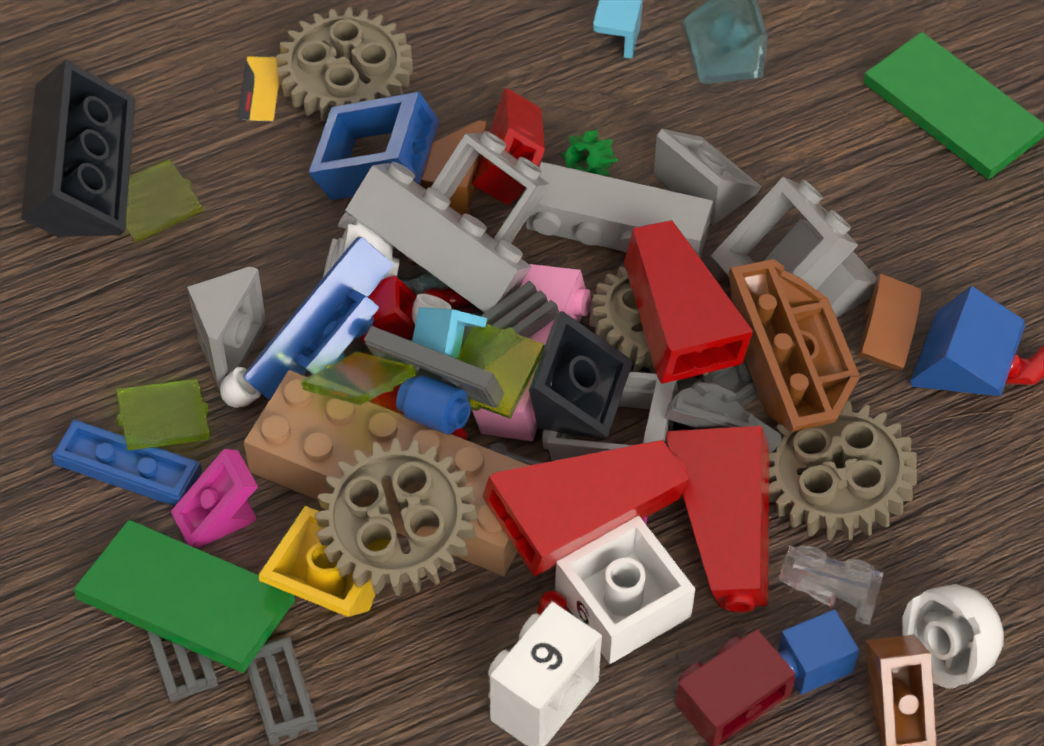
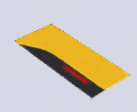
[238,56,279,121]

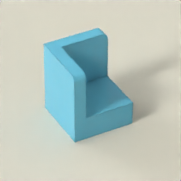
[593,0,642,59]
[412,307,487,360]

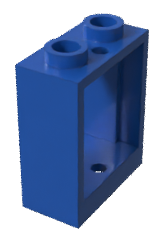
[309,92,439,200]

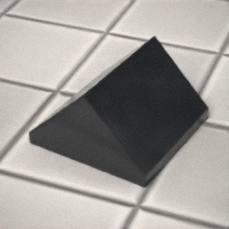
[529,311,633,440]

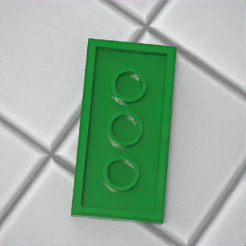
[863,32,1044,180]
[74,520,295,673]

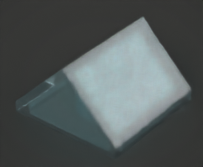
[684,0,768,84]

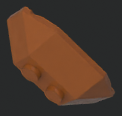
[729,259,860,432]

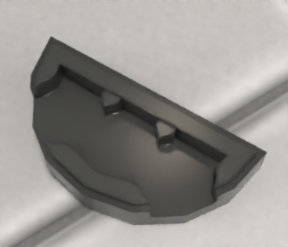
[665,382,756,429]

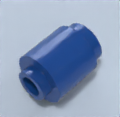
[396,375,471,435]

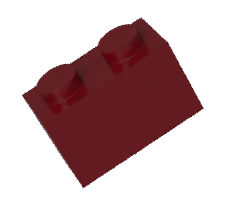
[675,629,796,746]

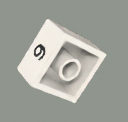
[555,515,695,664]
[488,602,602,746]

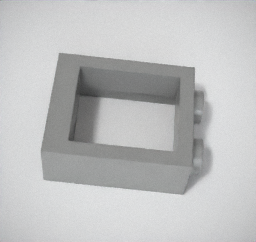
[431,131,550,243]
[711,177,858,290]
[543,372,679,461]

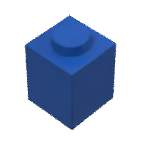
[778,609,859,695]

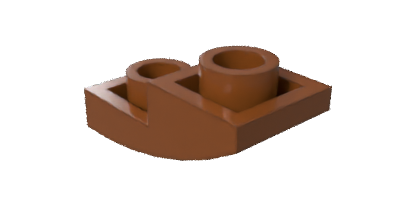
[856,273,922,371]

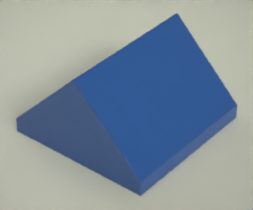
[910,286,1025,396]

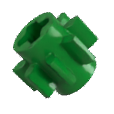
[561,130,618,177]

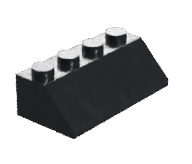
[21,60,135,237]

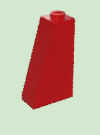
[624,220,753,384]
[667,426,769,613]
[482,440,689,577]

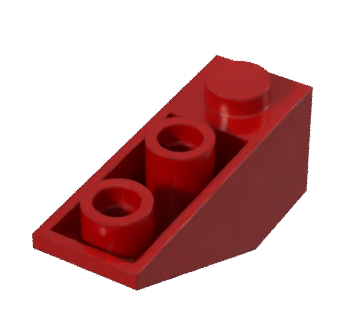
[472,87,545,206]

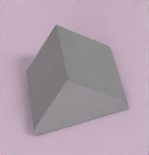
[653,129,762,226]
[764,219,877,318]
[187,266,267,390]

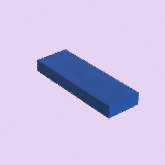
[52,419,202,506]

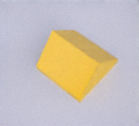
[259,506,390,617]

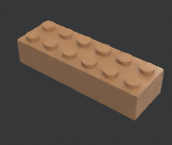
[244,370,530,576]

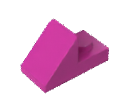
[170,449,258,548]

